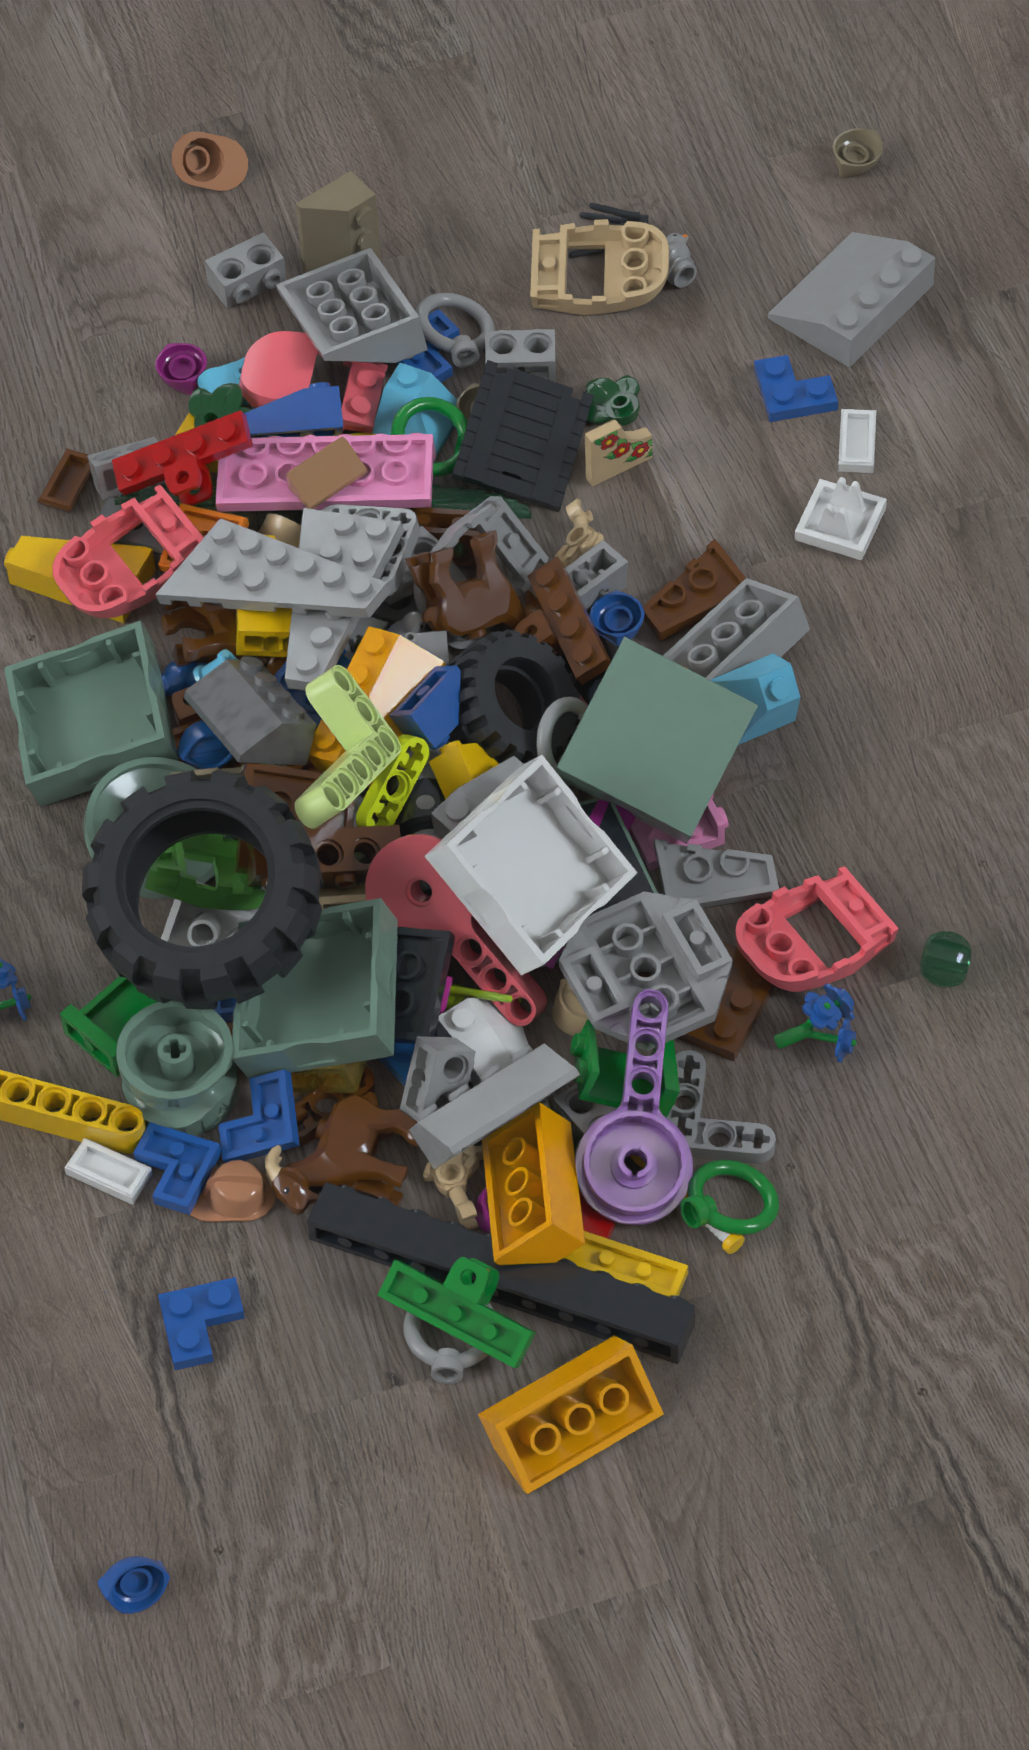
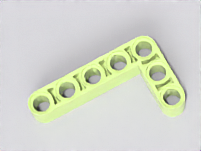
[294,665,401,829]

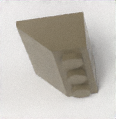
[295,171,381,274]

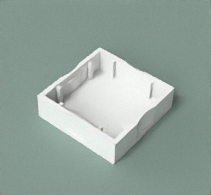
[424,755,637,975]

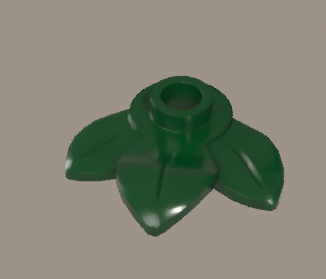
[586,375,640,426]
[188,383,251,428]

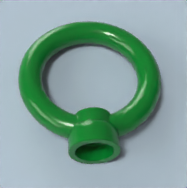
[391,397,468,477]
[681,1160,779,1235]

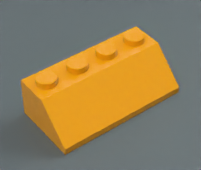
[308,626,446,788]
[482,1102,585,1265]
[478,1335,664,1494]

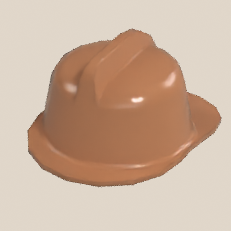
[171,132,248,191]
[190,1160,276,1222]

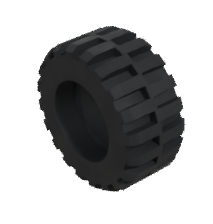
[446,630,581,764]

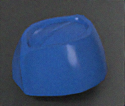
[590,590,644,646]
[177,720,233,770]
[97,1556,170,1614]

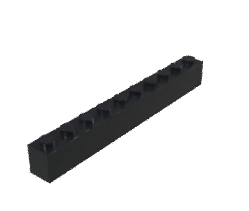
[307,1182,695,1364]

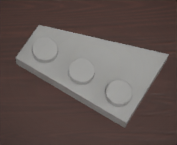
[654,839,779,908]

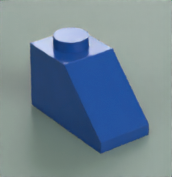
[389,665,461,750]

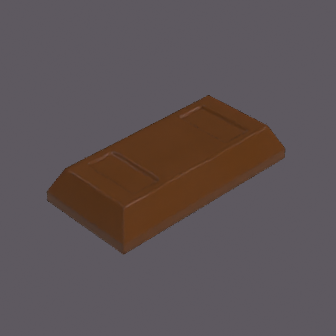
[38,448,92,513]

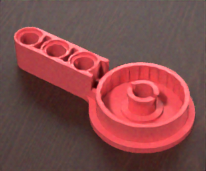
[365,834,547,1026]

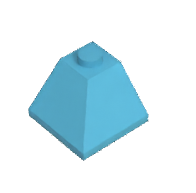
[372,362,457,461]
[710,653,801,745]

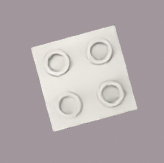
[795,477,887,560]

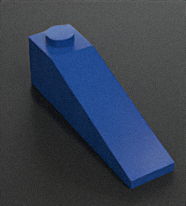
[244,382,343,438]

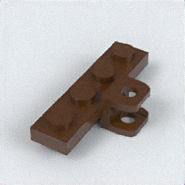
[515,557,611,685]

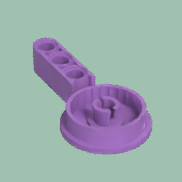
[575,989,693,1226]

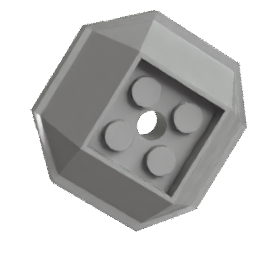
[559,892,733,1051]

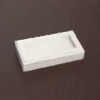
[838,409,876,473]
[65,1138,153,1205]

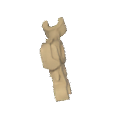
[555,499,604,567]
[423,1145,484,1230]

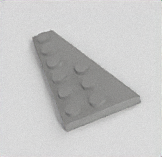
[285,508,404,691]
[155,518,391,618]

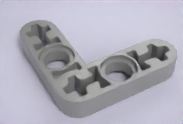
[322,504,420,597]
[667,1050,776,1164]

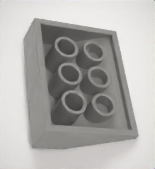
[768,232,935,368]
[276,247,427,363]

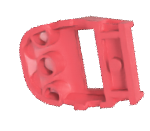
[239,331,388,435]
[53,485,204,618]
[735,866,899,992]

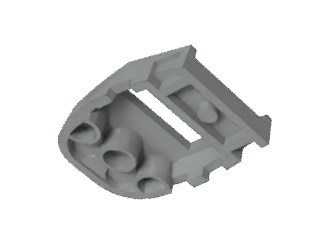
[414,496,549,649]

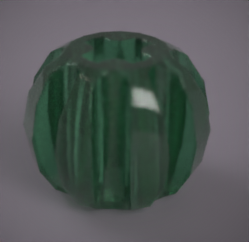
[920,931,972,988]

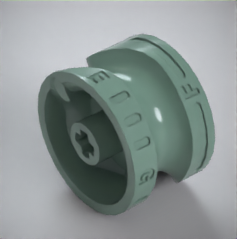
[116,1000,239,1136]

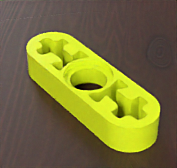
[356,734,429,827]

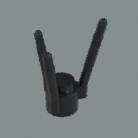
[569,203,649,258]

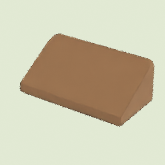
[286,436,368,509]

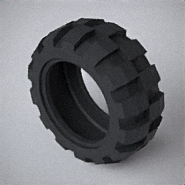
[82,770,324,1009]

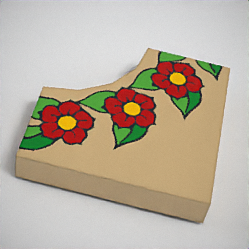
[585,420,653,487]

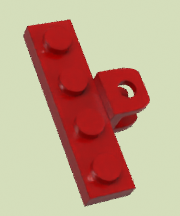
[112,410,253,506]

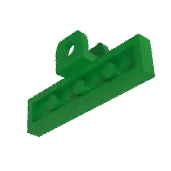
[377,1257,536,1368]

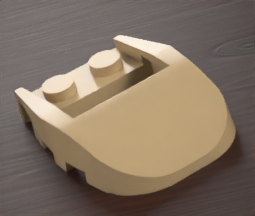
[530,219,669,316]

